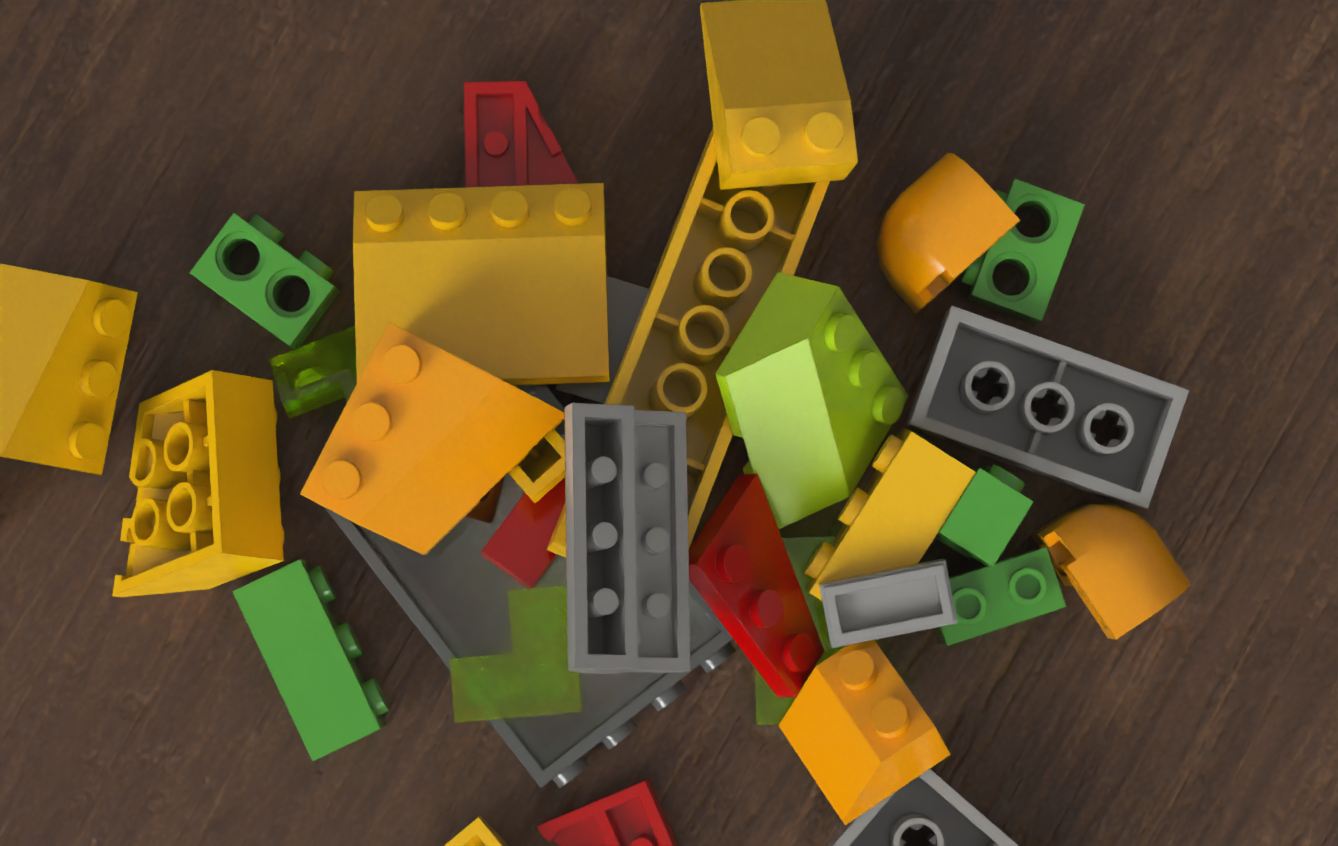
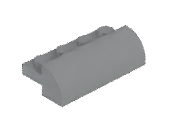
[564,403,691,674]

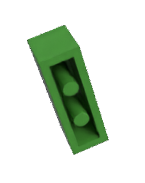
[232,559,390,761]

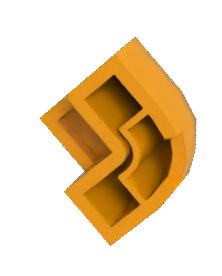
[876,153,1020,314]
[1031,504,1191,640]

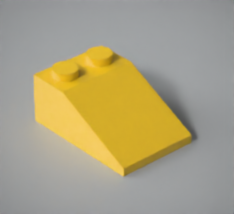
[700,0,858,190]

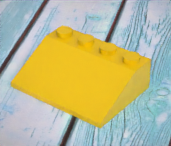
[353,183,610,385]

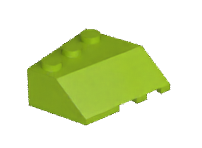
[715,272,909,529]

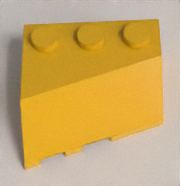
[112,370,284,597]

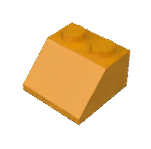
[779,640,951,825]

